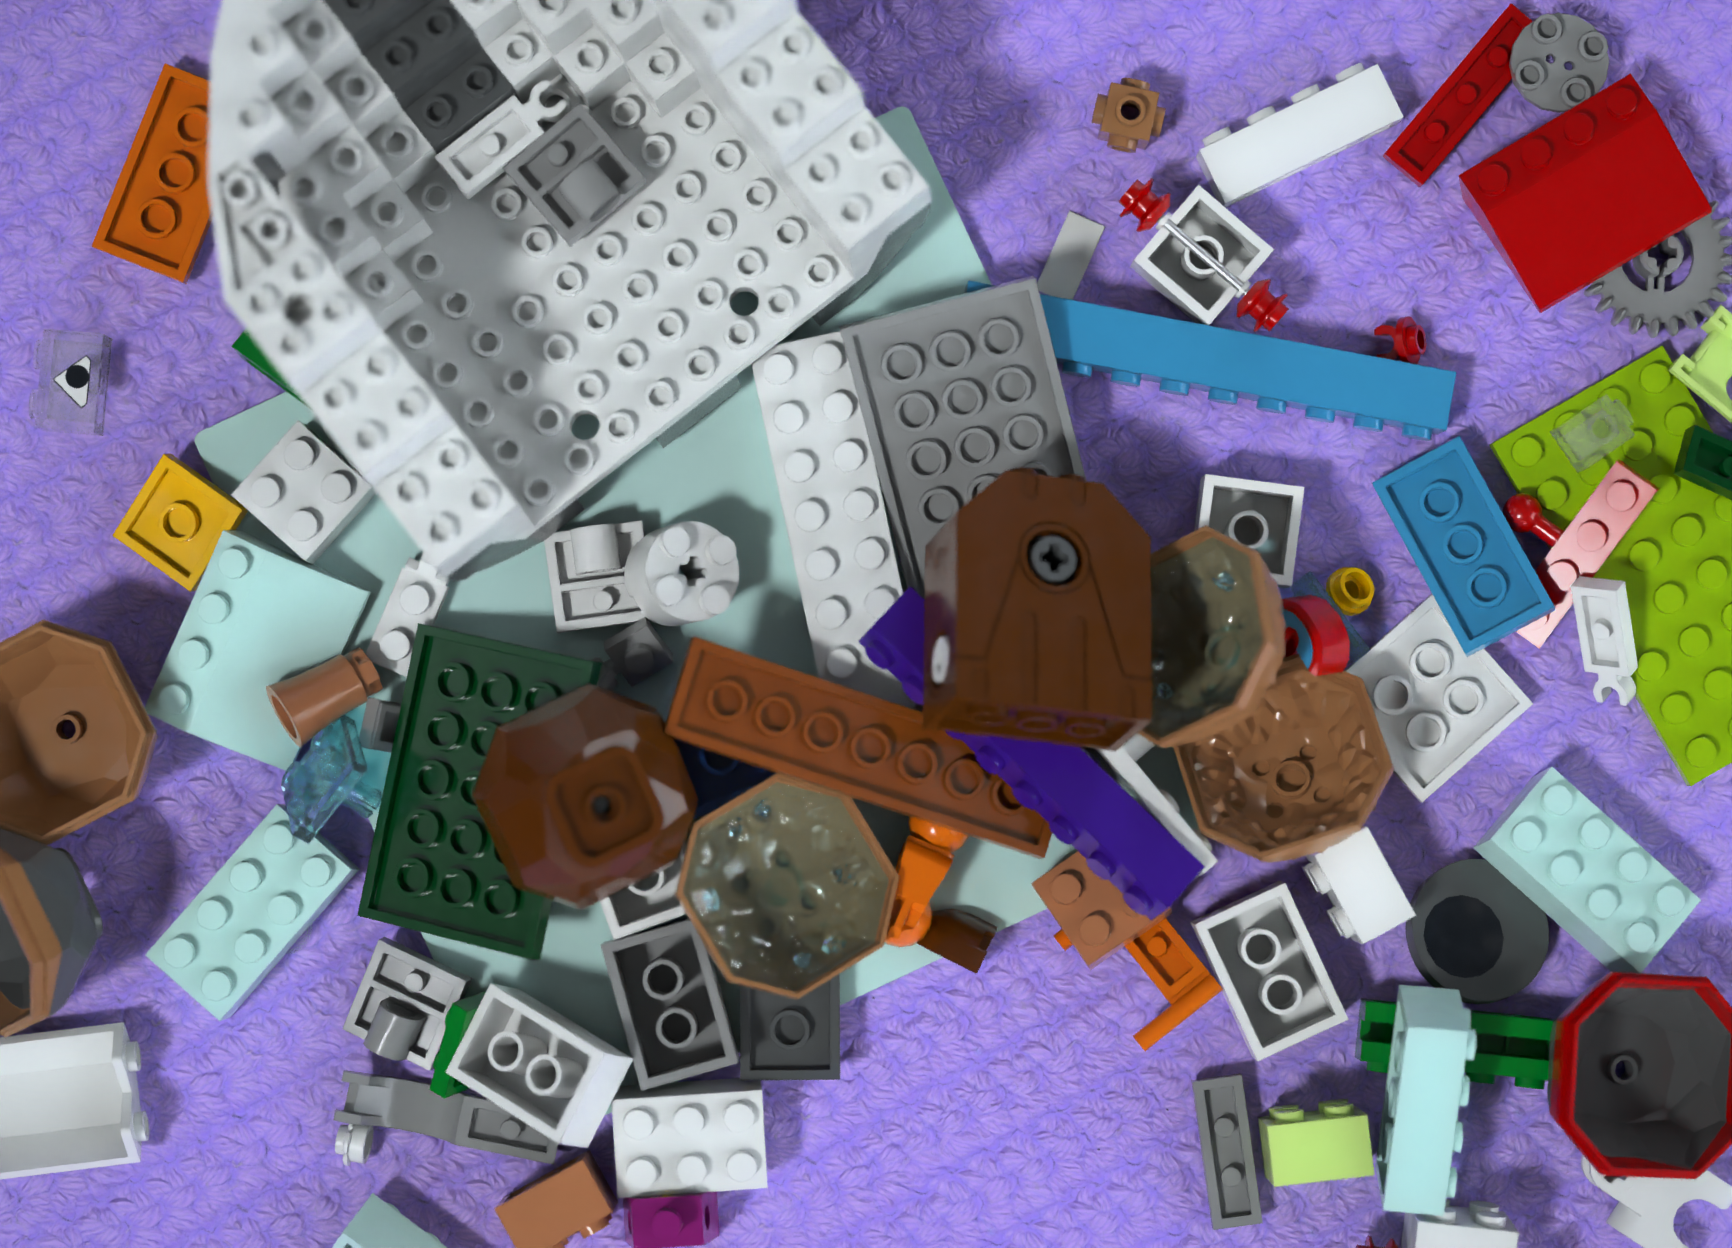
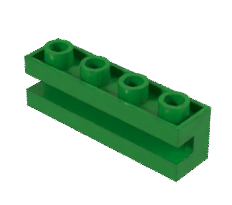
[1355,998,1555,1089]

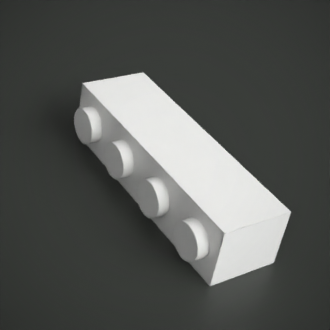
[1196,63,1404,208]

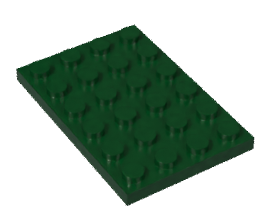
[357,623,602,960]

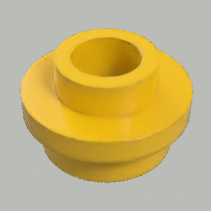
[1326,567,1374,616]

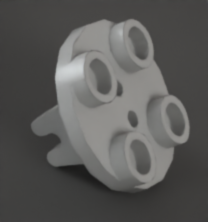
[1509,13,1609,113]

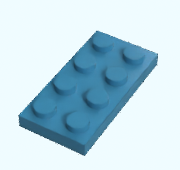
[1372,436,1556,657]

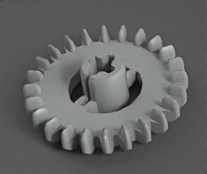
[1584,188,1732,338]

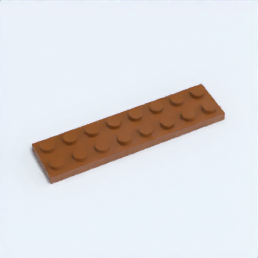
[664,637,1052,859]

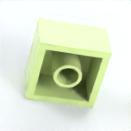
[1258,1099,1375,1187]

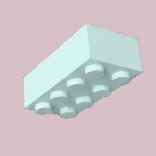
[1473,767,1701,973]
[145,804,360,1021]
[1375,984,1476,1216]

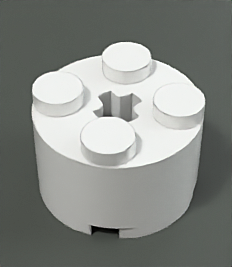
[624,521,739,626]

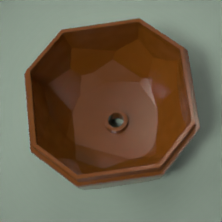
[472,683,698,910]

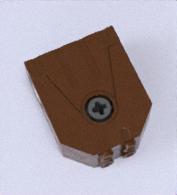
[923,467,1152,751]

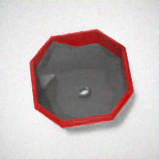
[1547,972,1732,1179]

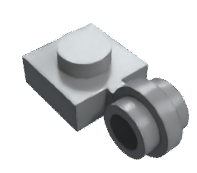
[590,617,673,692]

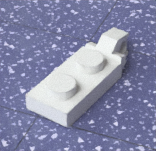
[365,553,450,677]

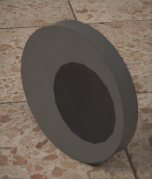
[1406,859,1549,1004]

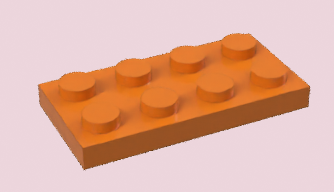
[92,63,213,284]

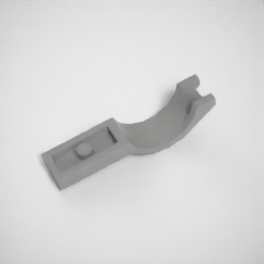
[333,1070,558,1165]

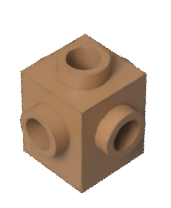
[1091,78,1166,153]

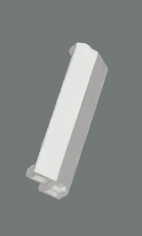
[0,1022,149,1180]

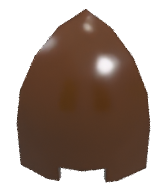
[917,908,997,974]

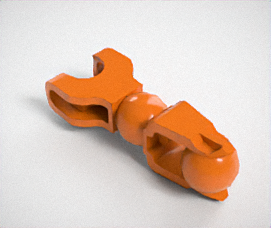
[885,817,969,947]

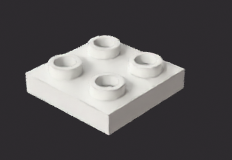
[544,520,649,633]

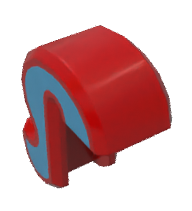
[1281,595,1350,676]

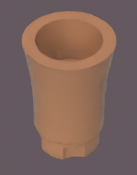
[266,647,383,747]

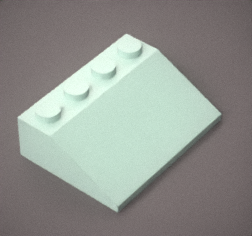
[144,530,371,772]

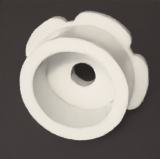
[335,1123,373,1166]

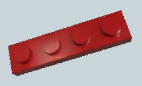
[1382,3,1533,188]

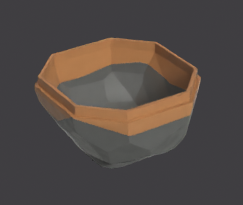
[0,828,103,1038]

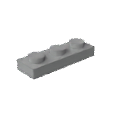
[1191,1073,1263,1230]

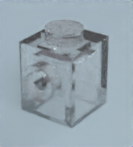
[1550,394,1635,473]

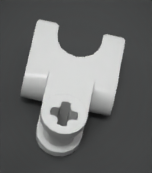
[1581,1155,1732,1248]

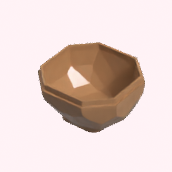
[0,620,157,845]

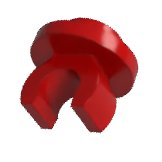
[1374,316,1426,364]

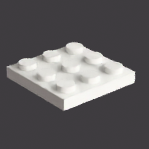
[1345,593,1533,803]

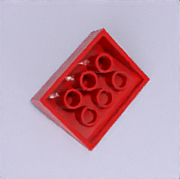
[1459,73,1712,313]

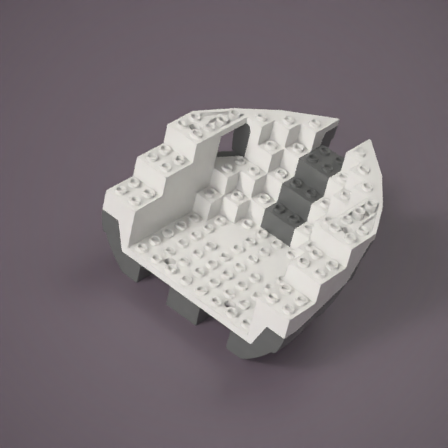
[208,0,932,581]

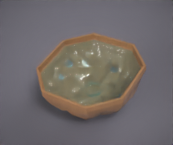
[1137,525,1286,748]
[675,773,899,999]

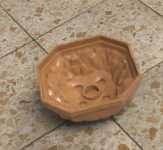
[1173,653,1394,863]

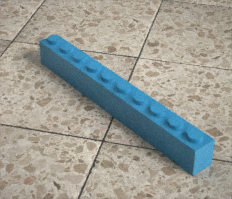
[964,281,1457,441]

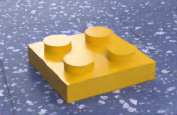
[112,453,248,592]

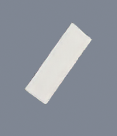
[1037,211,1105,300]

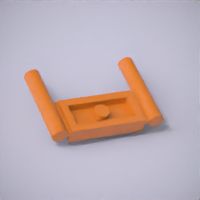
[1053,918,1223,1051]

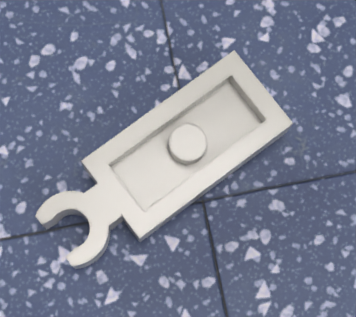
[435,80,569,200]
[1571,576,1638,706]

